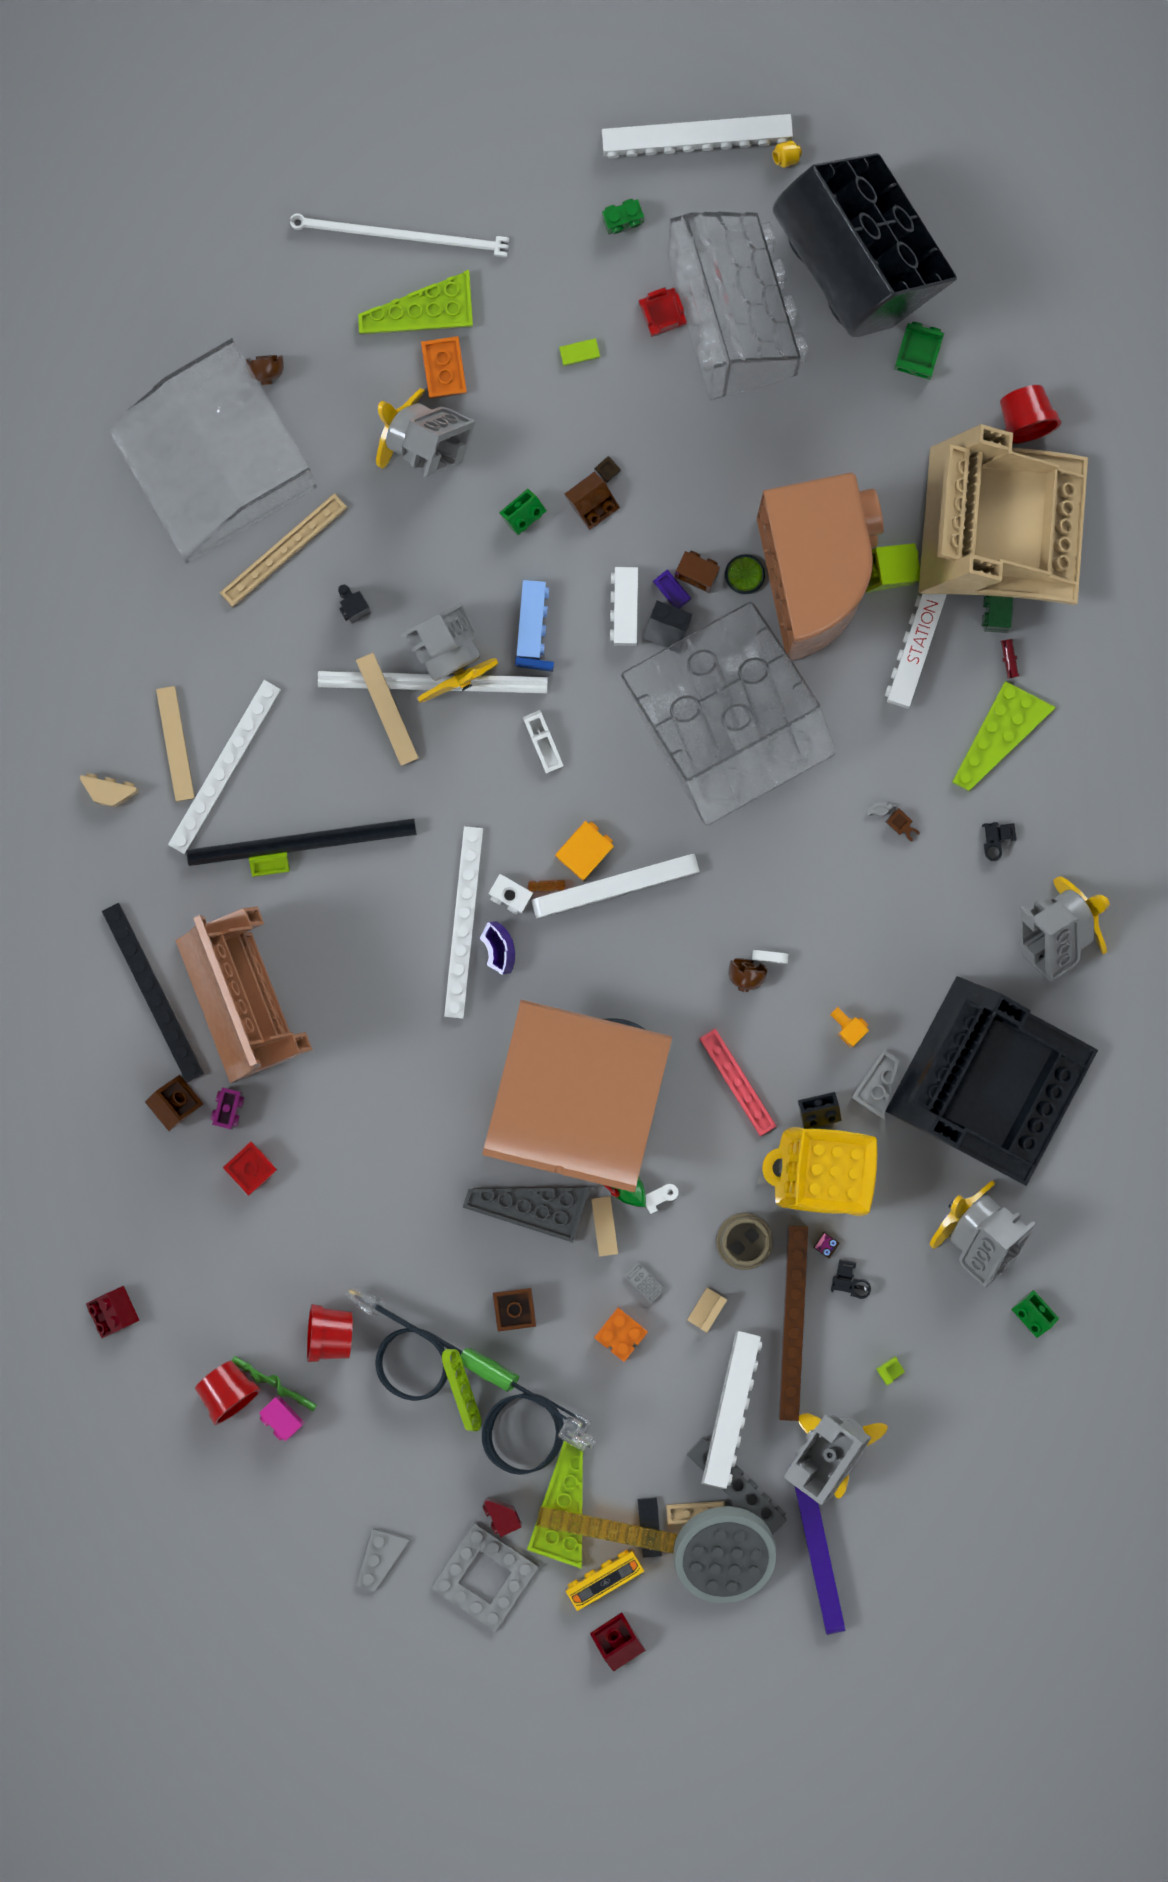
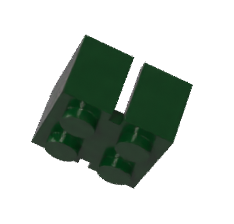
[981,595,1013,633]

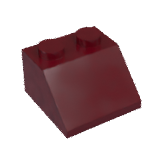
[590,1612,646,1672]

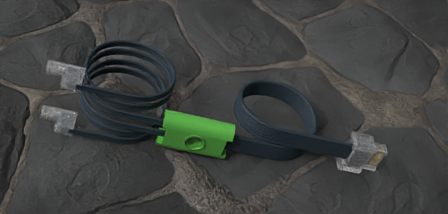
[346,1287,597,1475]

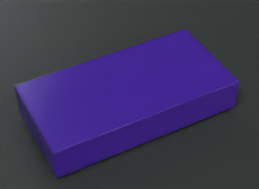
[653,569,692,609]

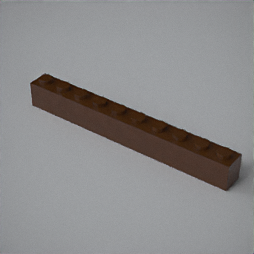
[778,1226,808,1421]

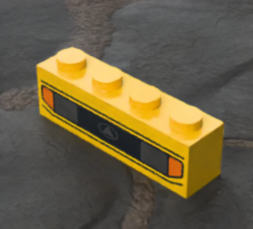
[565,1549,644,1611]

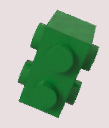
[602,199,644,235]
[499,488,547,535]
[1011,1290,1059,1338]

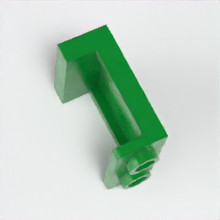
[894,321,944,380]

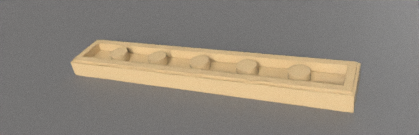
[356,652,419,766]
[156,686,195,802]

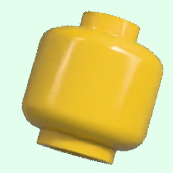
[772,140,802,168]

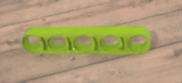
[442,1349,482,1431]

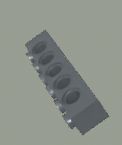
[687,1437,787,1535]

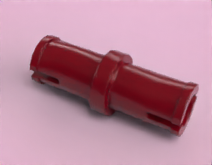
[1000,639,1019,679]

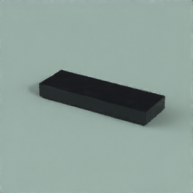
[637,1497,662,1558]

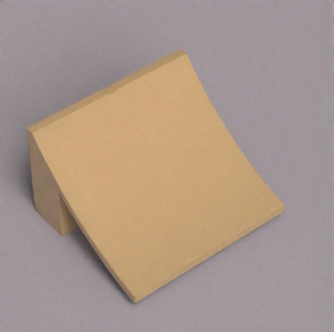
[918,424,1088,605]

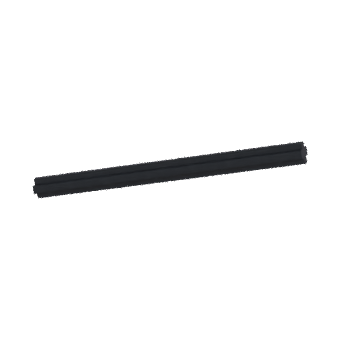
[186,818,417,866]

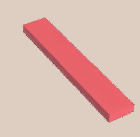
[699,1028,776,1136]

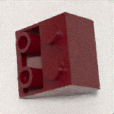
[86,1286,140,1338]
[482,1497,522,1537]

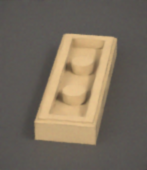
[666,1501,725,1525]

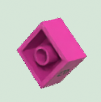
[259,1395,305,1441]

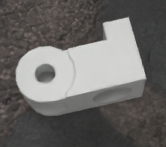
[646,1184,678,1214]

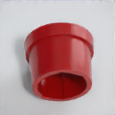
[1000,385,1061,444]
[307,1304,353,1362]
[195,1360,261,1425]

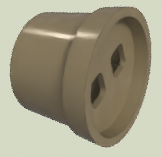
[716,1212,773,1270]

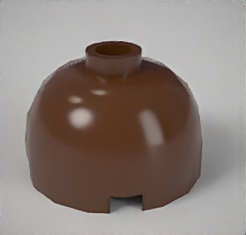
[245,355,284,385]
[728,958,768,992]

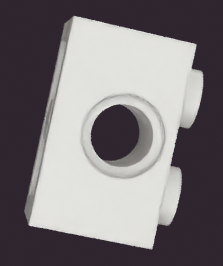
[488,874,533,915]

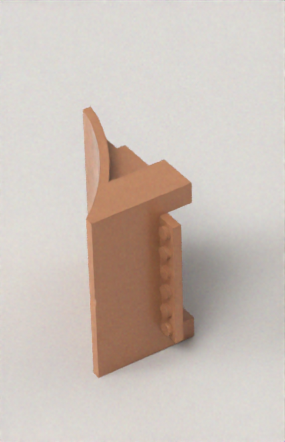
[175,906,313,1083]
[482,999,673,1193]

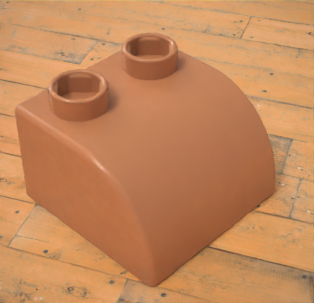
[757,473,884,662]

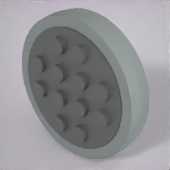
[673,1506,776,1603]

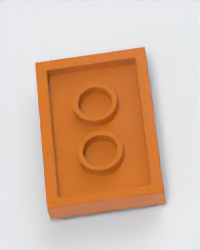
[421,336,467,399]

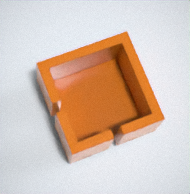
[594,1307,648,1362]

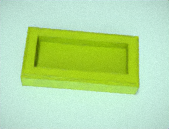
[559,338,600,366]
[249,852,290,877]

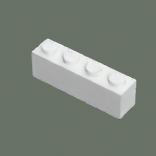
[610,567,638,646]

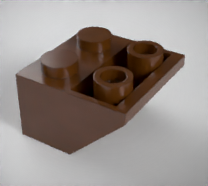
[564,471,620,530]

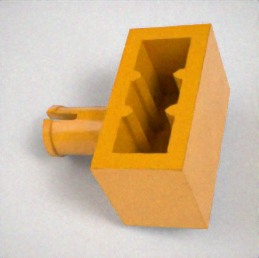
[830,1007,869,1048]

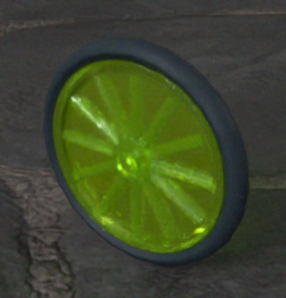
[725,554,765,594]

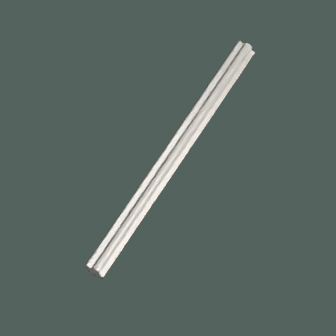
[318,671,548,693]

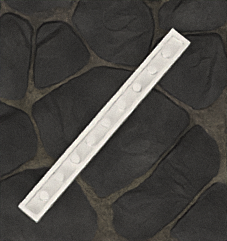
[168,680,281,854]
[444,826,483,1019]

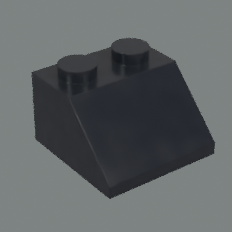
[643,600,692,652]

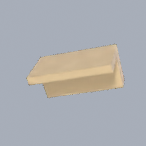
[687,1287,727,1333]

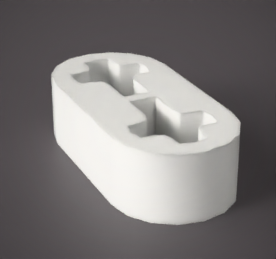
[752,950,789,964]

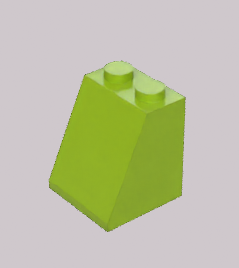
[865,543,920,593]

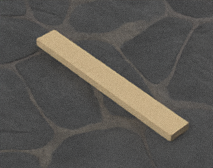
[220,493,347,608]

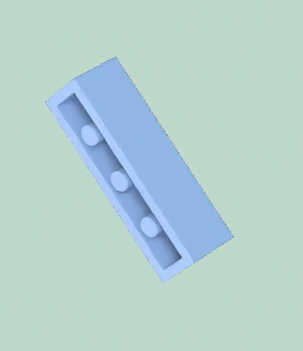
[517,580,549,660]

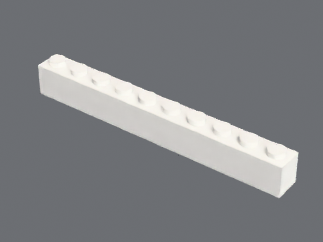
[602,114,793,158]

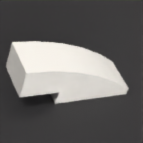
[522,710,563,773]

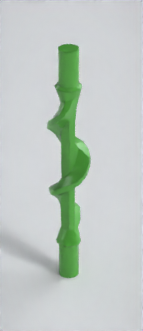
[232,1356,317,1411]

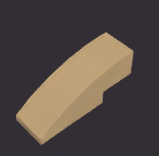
[591,1196,618,1257]

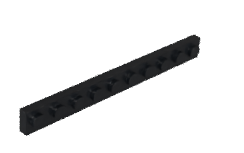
[102,903,204,1082]

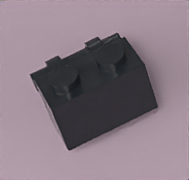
[338,584,371,624]

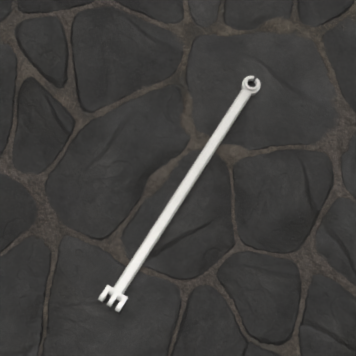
[290,213,509,257]

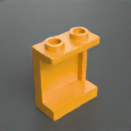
[555,821,614,882]

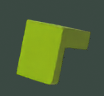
[875,1356,905,1386]

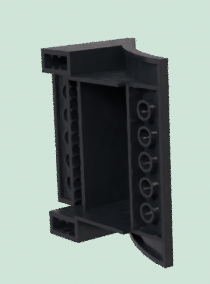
[885,976,1098,1186]

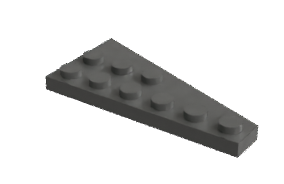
[463,1187,590,1243]

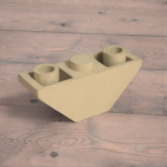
[80,773,139,807]

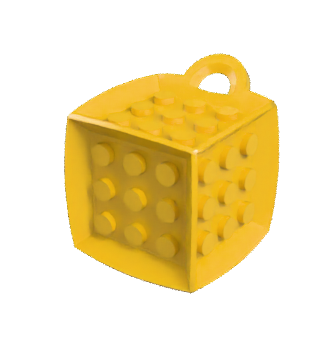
[762,1127,877,1216]

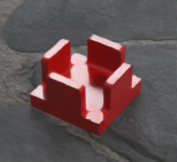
[638,287,687,337]
[222,1141,278,1196]

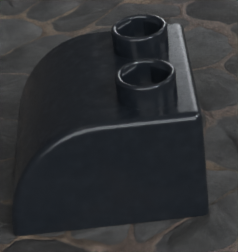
[773,153,957,337]

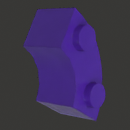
[480,921,515,974]

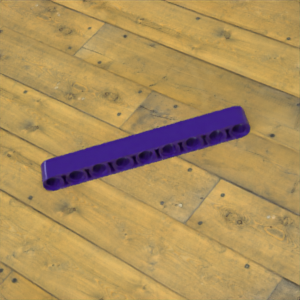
[790,1465,846,1635]

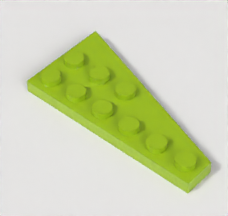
[358,269,473,334]
[952,681,1056,791]
[527,1439,583,1569]

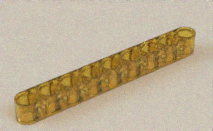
[536,1506,678,1554]

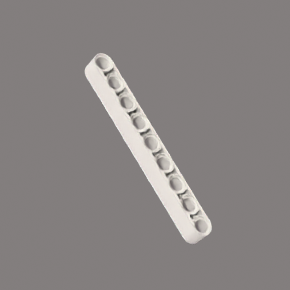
[531,854,700,919]

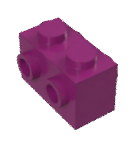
[211,1087,245,1130]

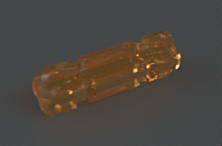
[528,880,565,892]

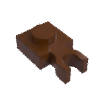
[885,808,920,842]

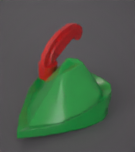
[604,1177,646,1207]

